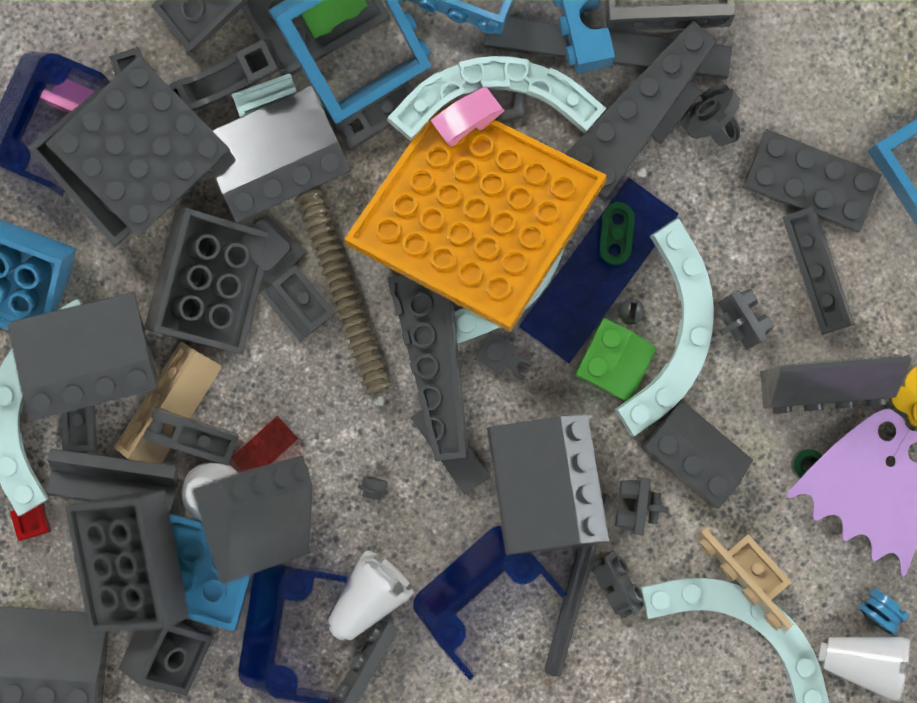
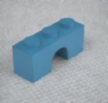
[553,0,615,74]

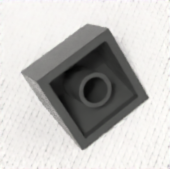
[118,622,213,696]

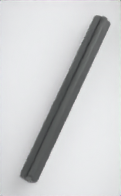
[544,492,610,676]

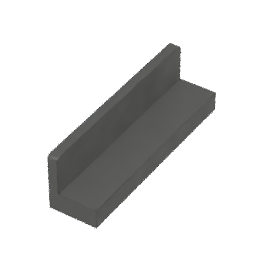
[46,449,179,513]

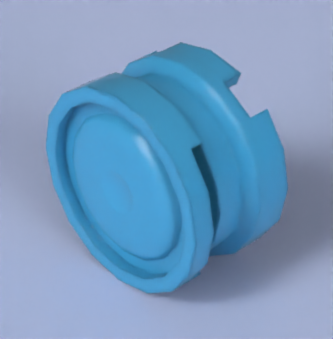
[858,588,910,636]

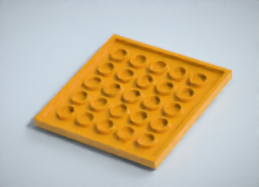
[344,100,607,332]

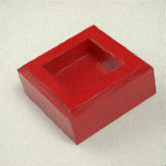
[10,503,51,541]

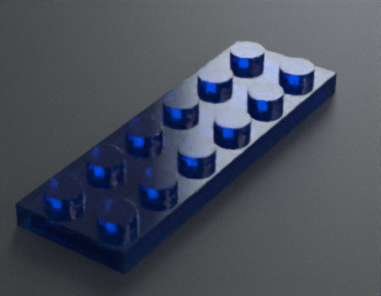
[518,178,679,364]

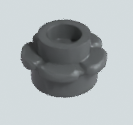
[358,476,388,500]

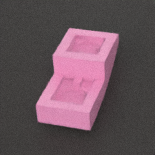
[431,87,504,147]

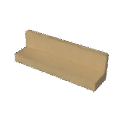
[114,341,222,465]

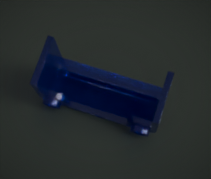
[0,51,110,197]
[413,525,567,681]
[238,563,351,703]

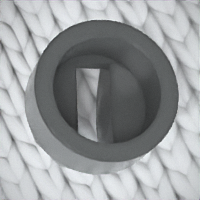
[618,299,644,325]

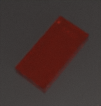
[231,416,299,472]

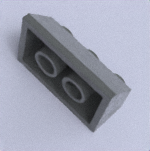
[641,400,753,509]

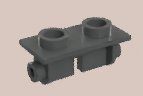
[592,550,644,619]

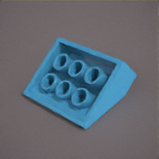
[0,220,77,330]

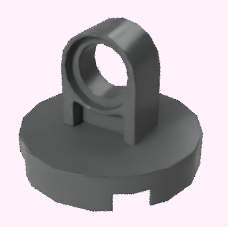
[681,84,740,146]

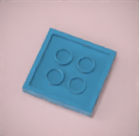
[169,514,252,632]

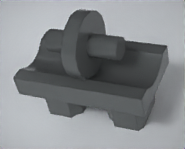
[717,289,774,350]
[615,477,669,536]

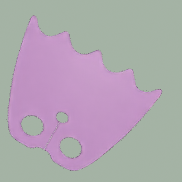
[787,409,917,577]

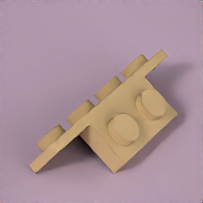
[698,527,793,633]

